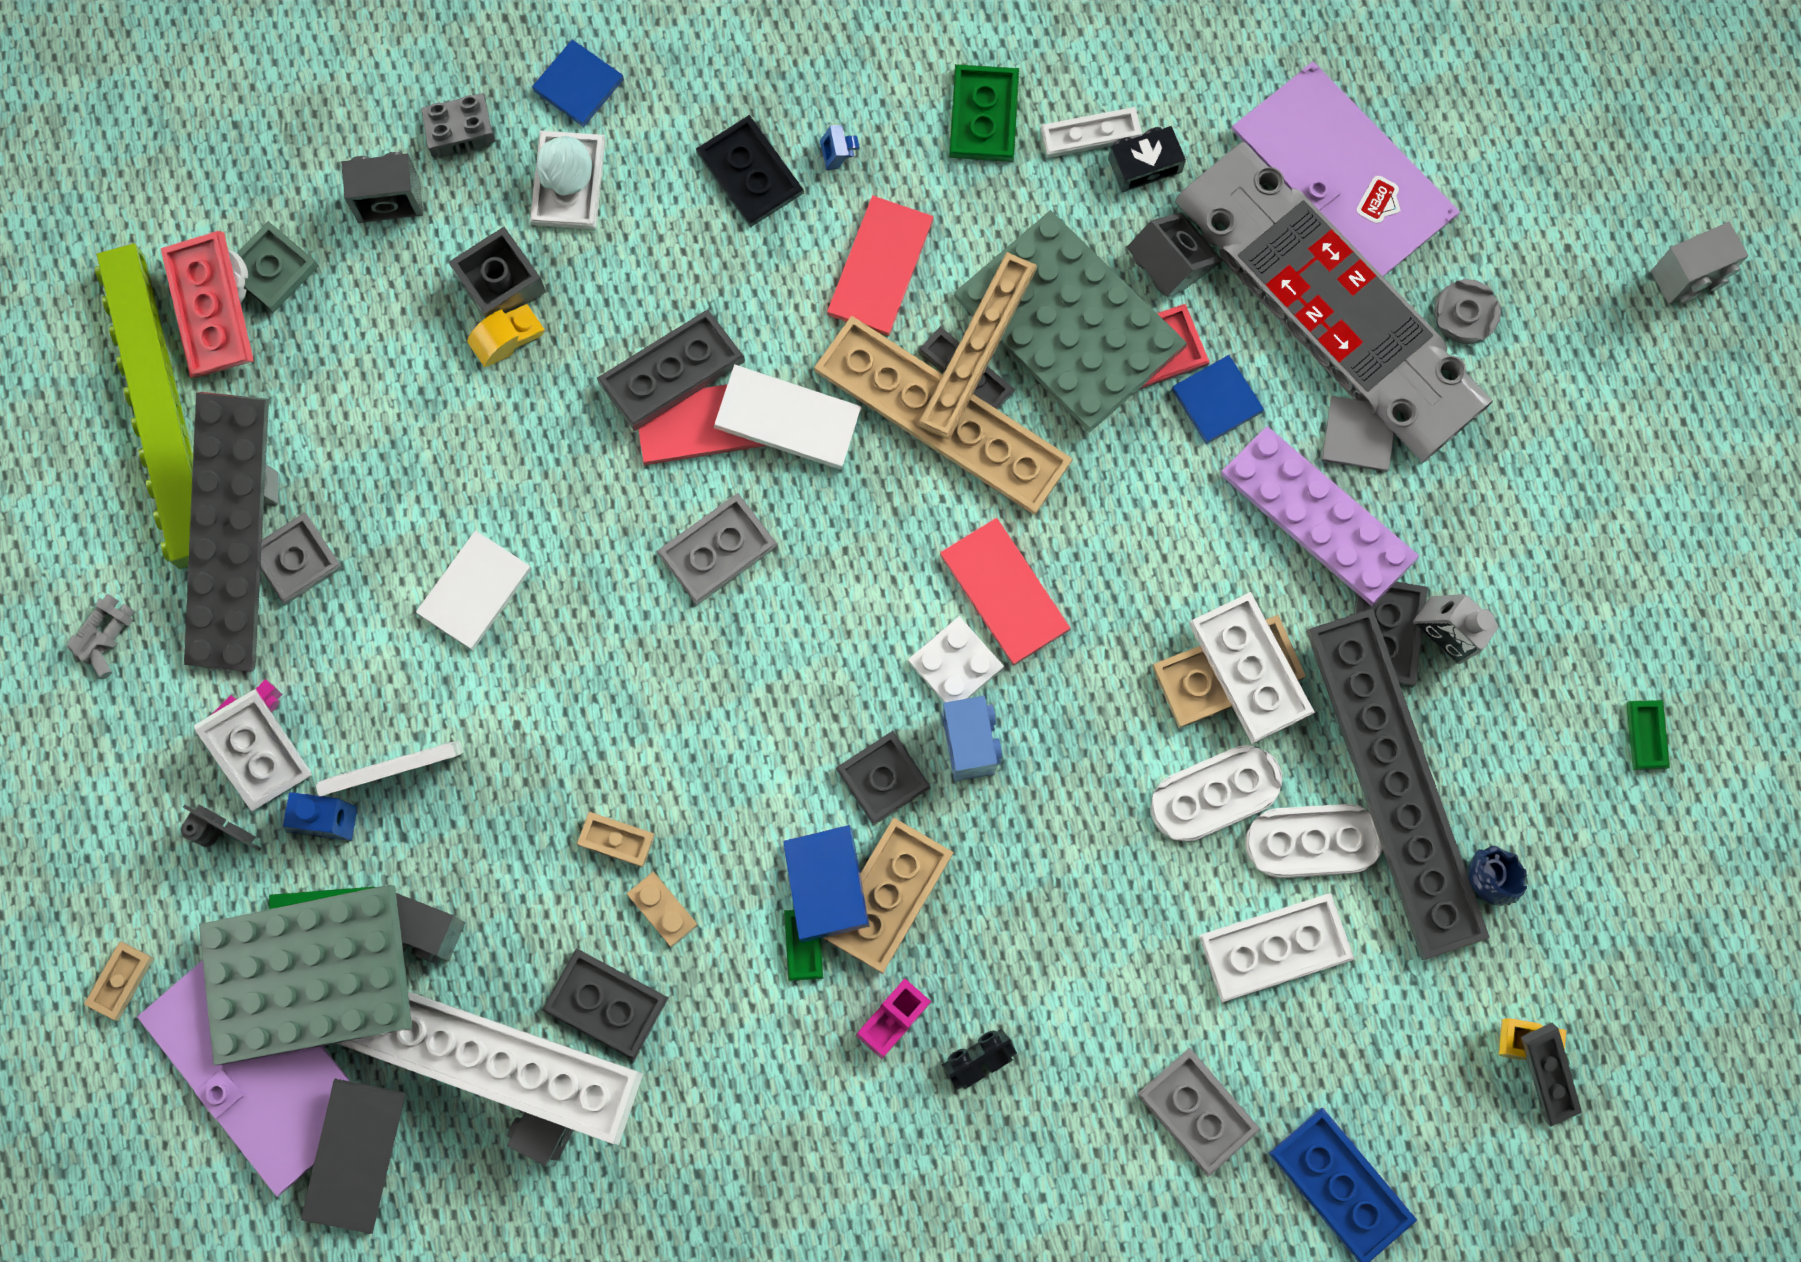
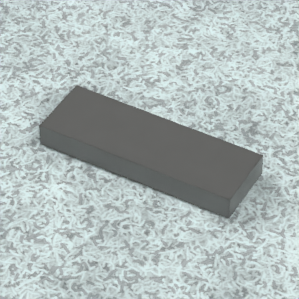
[918,326,1015,410]
[1521,1022,1582,1127]

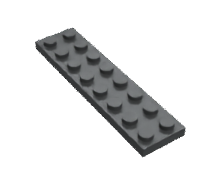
[184,392,269,672]

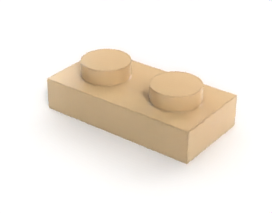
[577,812,655,868]
[627,871,698,948]
[84,941,154,1021]

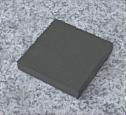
[836,731,931,826]

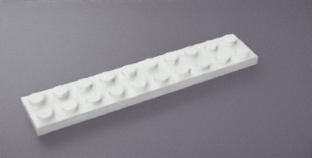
[337,991,643,1145]

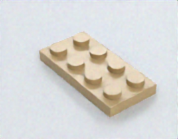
[1152,615,1306,729]
[823,817,954,974]

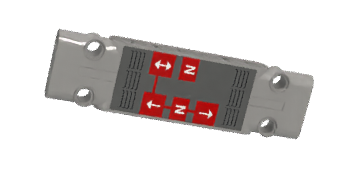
[1175,142,1493,463]

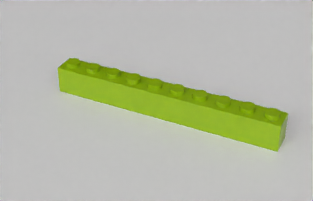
[95,243,193,569]

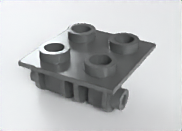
[421,93,496,159]
[181,804,261,851]

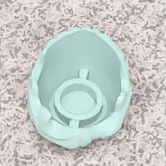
[536,136,592,196]

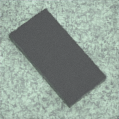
[597,309,745,431]
[301,1078,406,1234]

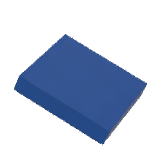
[532,39,624,127]
[1172,355,1264,444]

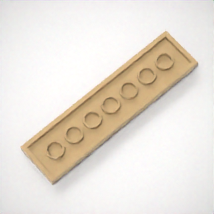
[814,316,1073,515]

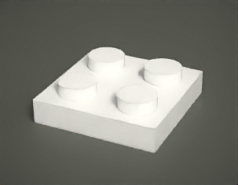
[908,616,1004,703]

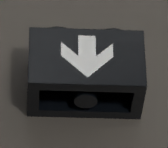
[1108,126,1186,193]

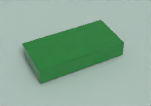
[1626,700,1670,770]
[784,910,824,981]

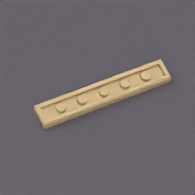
[919,252,1037,440]

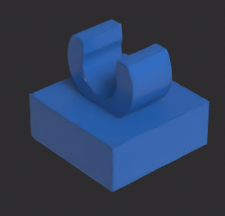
[820,125,860,170]

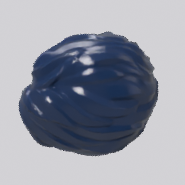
[1469,846,1527,906]

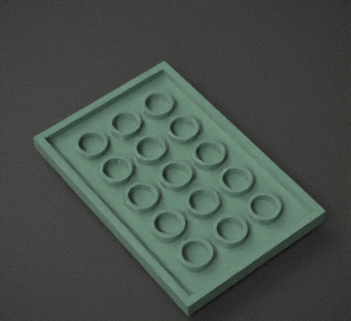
[954,210,1187,433]
[199,885,412,1065]

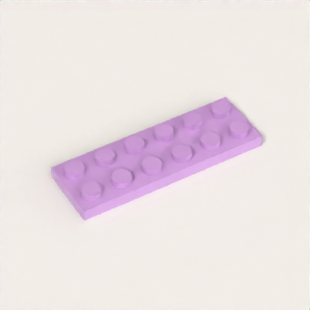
[1221,426,1419,606]

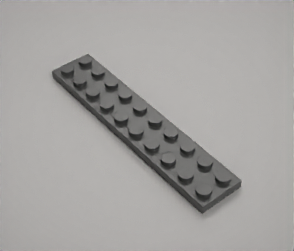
[1306,609,1490,960]

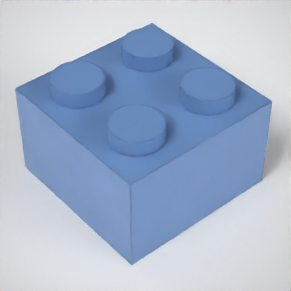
[942,696,1002,782]

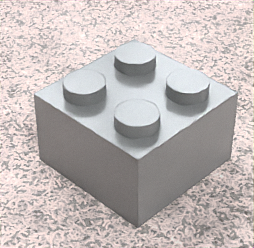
[1651,222,1749,305]

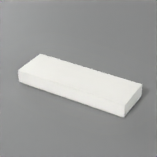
[1040,107,1142,158]

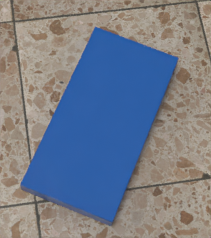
[1268,1107,1417,1262]

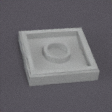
[1321,396,1397,472]
[261,512,342,605]

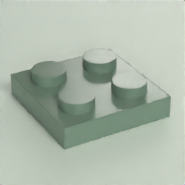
[237,221,319,313]

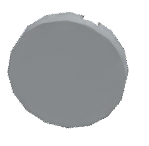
[1434,279,1501,344]

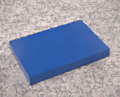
[783,825,870,943]

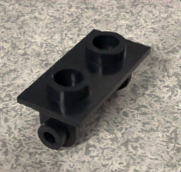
[942,1029,1017,1090]

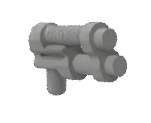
[67,594,135,679]

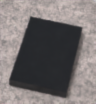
[696,115,804,228]

